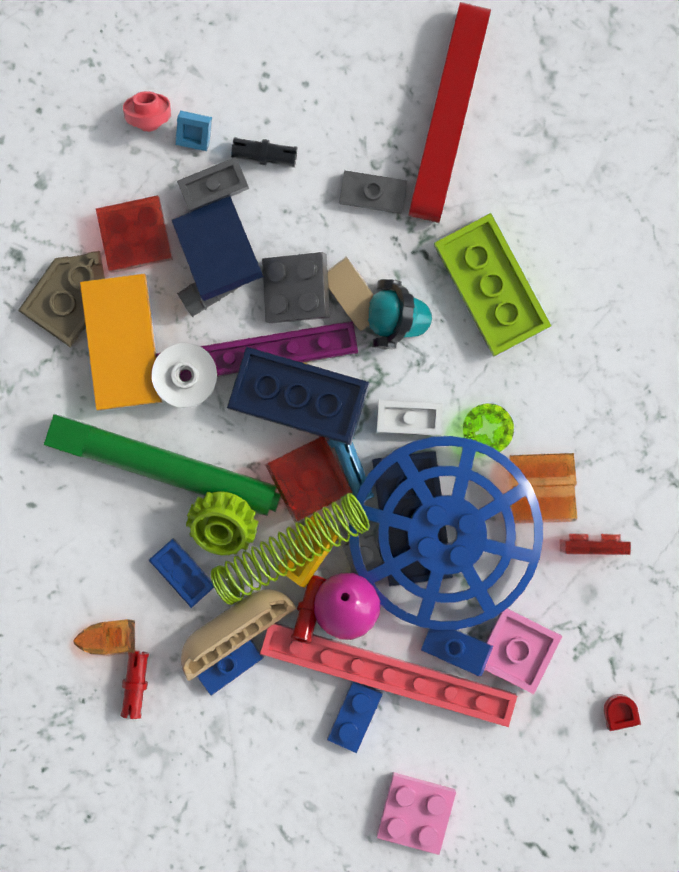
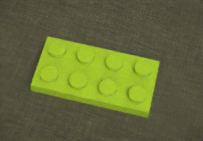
[434,213,551,357]

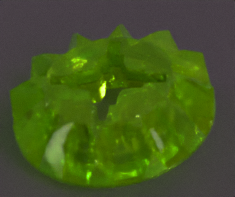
[462,403,514,454]

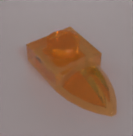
[73,619,135,656]

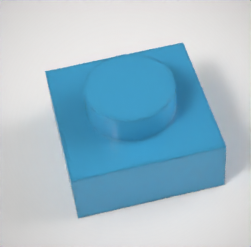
[175,110,212,152]

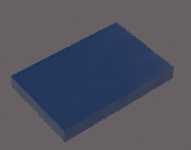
[171,196,264,302]

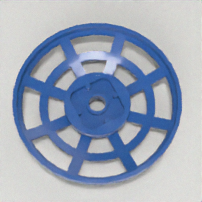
[349,436,543,630]

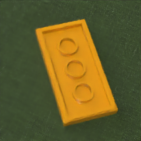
[80,274,162,411]

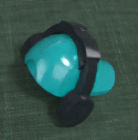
[368,279,432,350]

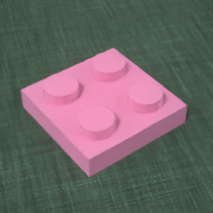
[484,608,562,694]
[377,772,456,855]

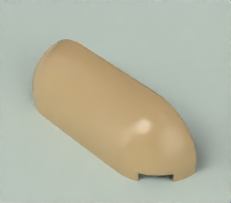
[181,589,297,681]

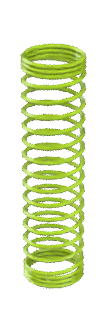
[210,493,370,605]

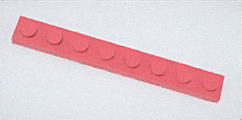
[260,623,517,727]

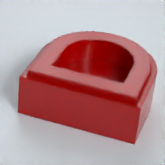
[604,694,641,731]

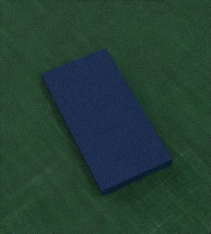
[227,347,370,446]
[372,451,453,586]

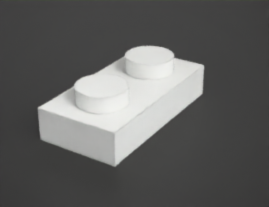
[377,400,443,436]

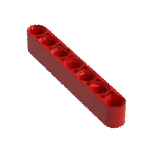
[408,2,491,223]

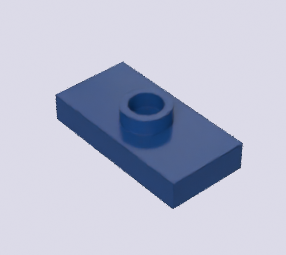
[149,538,214,608]
[421,629,493,676]
[197,639,264,696]

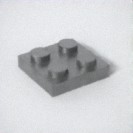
[262,252,330,323]

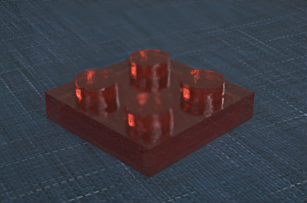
[96,195,173,273]
[265,437,353,523]

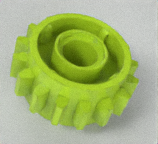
[186,491,259,555]

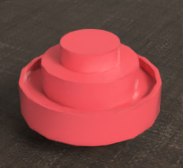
[123,91,171,132]

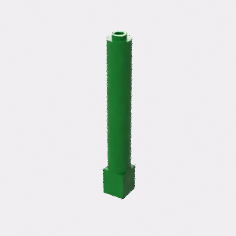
[44,414,282,516]

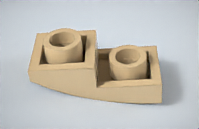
[328,256,374,332]

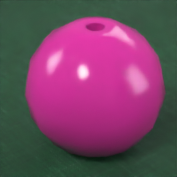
[314,573,380,640]

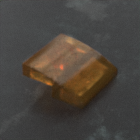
[509,453,577,524]

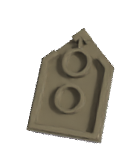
[18,251,105,348]

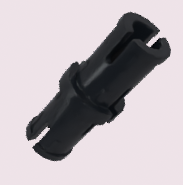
[231,137,298,168]

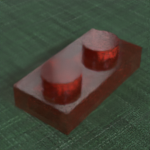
[560,533,631,555]

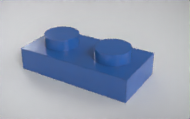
[327,681,383,753]

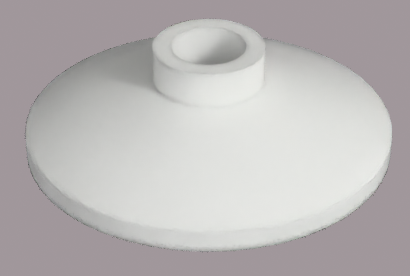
[152,343,217,408]

